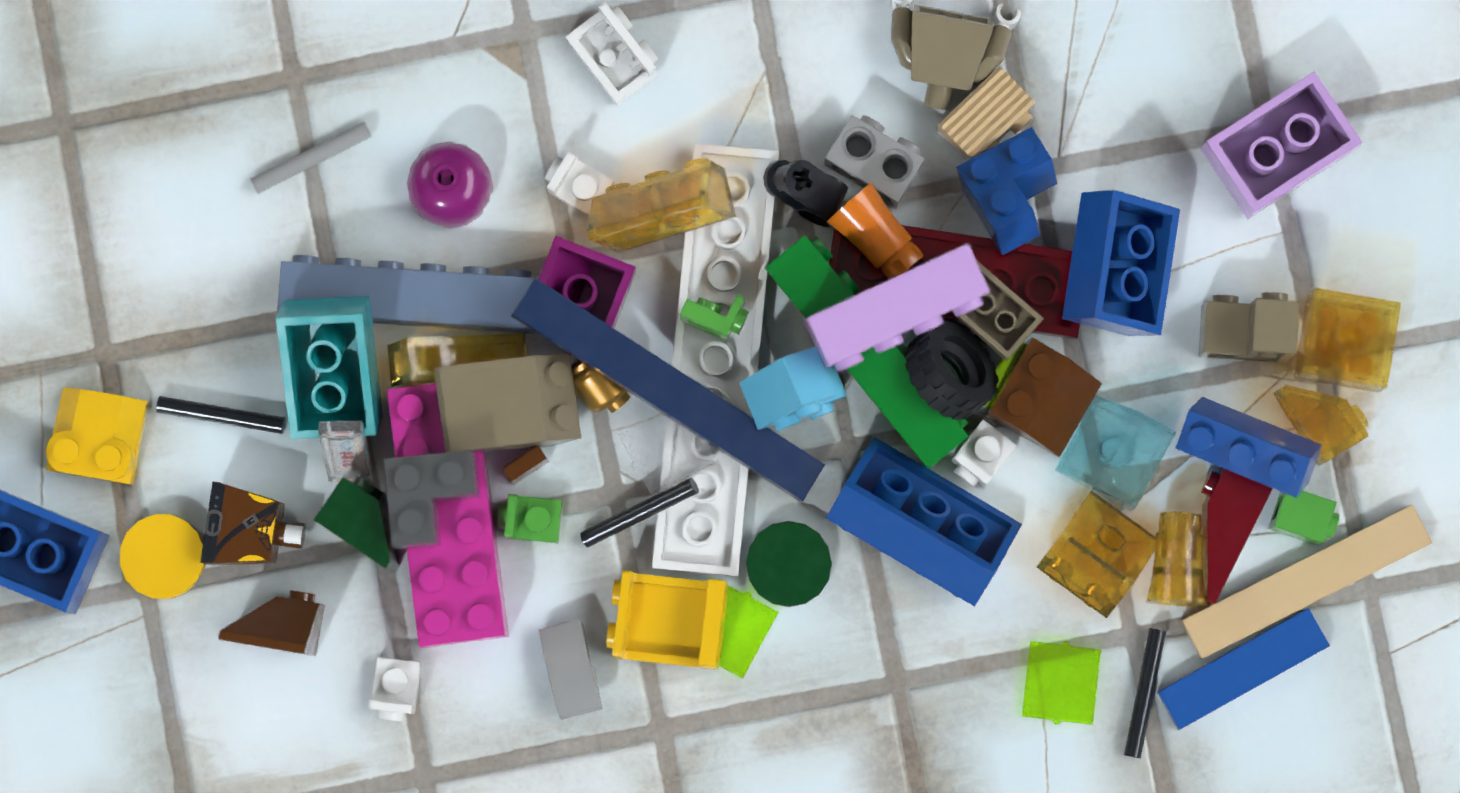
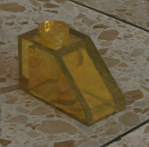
[1273,385,1369,466]

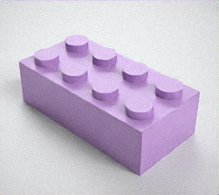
[803,244,990,372]

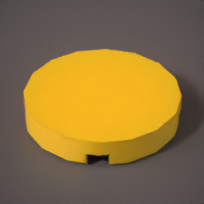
[119,514,206,599]

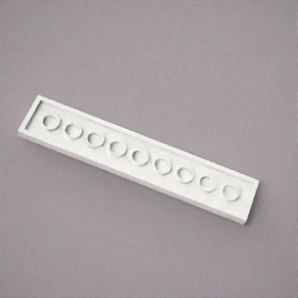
[652,143,779,577]

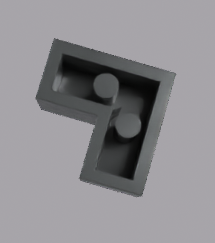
[384,450,480,549]

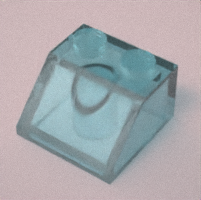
[1055,395,1177,511]

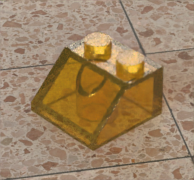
[1037,490,1161,618]

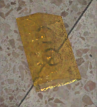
[587,158,736,253]

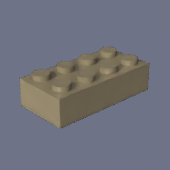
[949,259,1044,362]

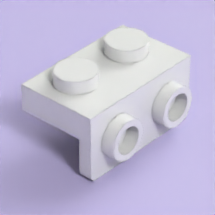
[565,2,658,106]

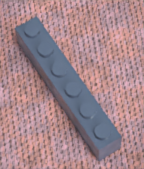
[277,255,538,334]

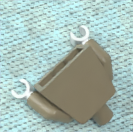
[891,0,1021,110]

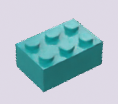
[276,296,383,439]

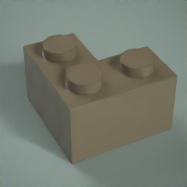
[1198,292,1299,363]

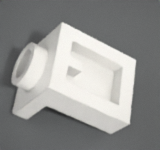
[545,151,615,219]
[951,420,1017,487]
[368,657,421,721]

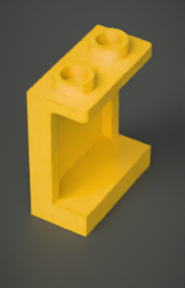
[606,570,729,670]

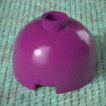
[407,142,493,229]

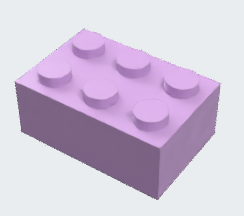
[1200,71,1363,220]

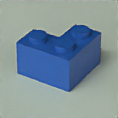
[956,127,1057,255]

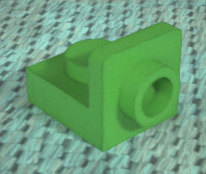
[680,294,749,341]
[498,494,563,544]

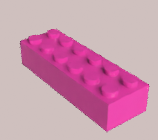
[387,383,509,648]

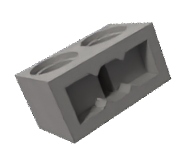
[824,115,925,208]

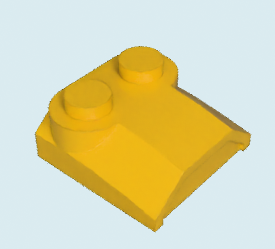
[46,387,148,485]

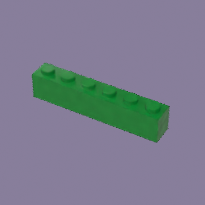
[765,235,969,469]

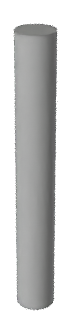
[251,122,372,194]

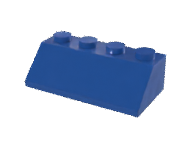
[826,437,1022,607]

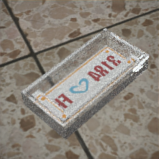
[318,421,372,482]

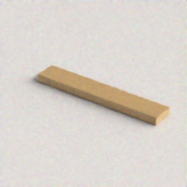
[1181,504,1432,659]

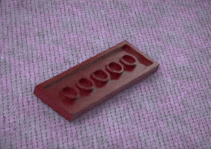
[829,225,1080,340]

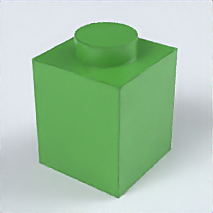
[1268,491,1340,545]

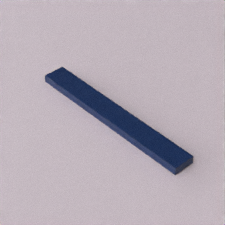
[511,278,825,502]

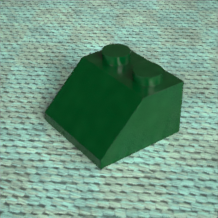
[314,476,400,572]

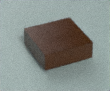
[502,445,549,485]

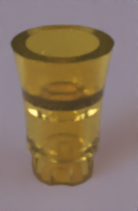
[1146,512,1207,607]

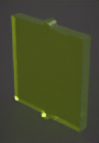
[716,579,779,679]
[1021,641,1101,725]

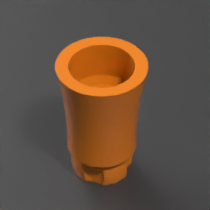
[827,182,924,280]

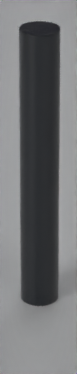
[156,396,286,434]
[580,478,699,548]
[1124,628,1166,759]

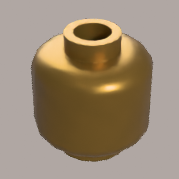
[572,360,631,413]

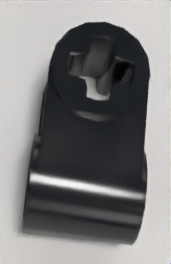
[763,160,849,228]

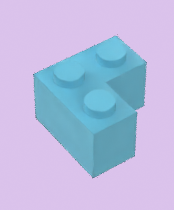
[739,346,847,432]

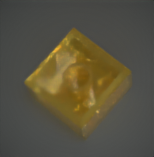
[1294,288,1401,393]

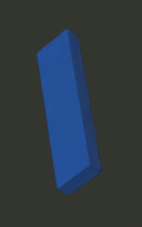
[1157,608,1330,730]

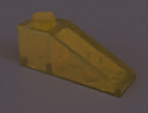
[387,333,527,388]

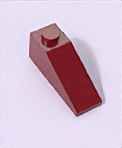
[1200,467,1273,605]

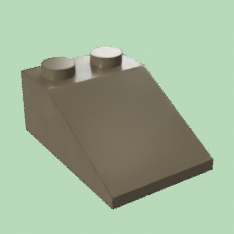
[434,353,581,453]

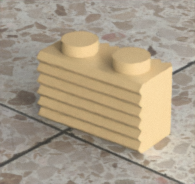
[937,66,1035,161]

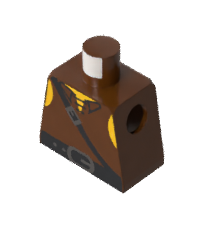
[200,481,306,566]

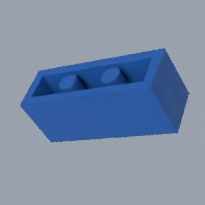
[1175,397,1322,498]

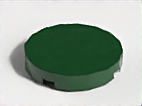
[746,521,832,607]

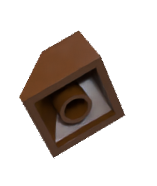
[218,590,325,656]

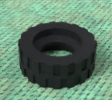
[904,320,999,420]

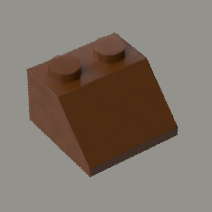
[985,337,1102,458]

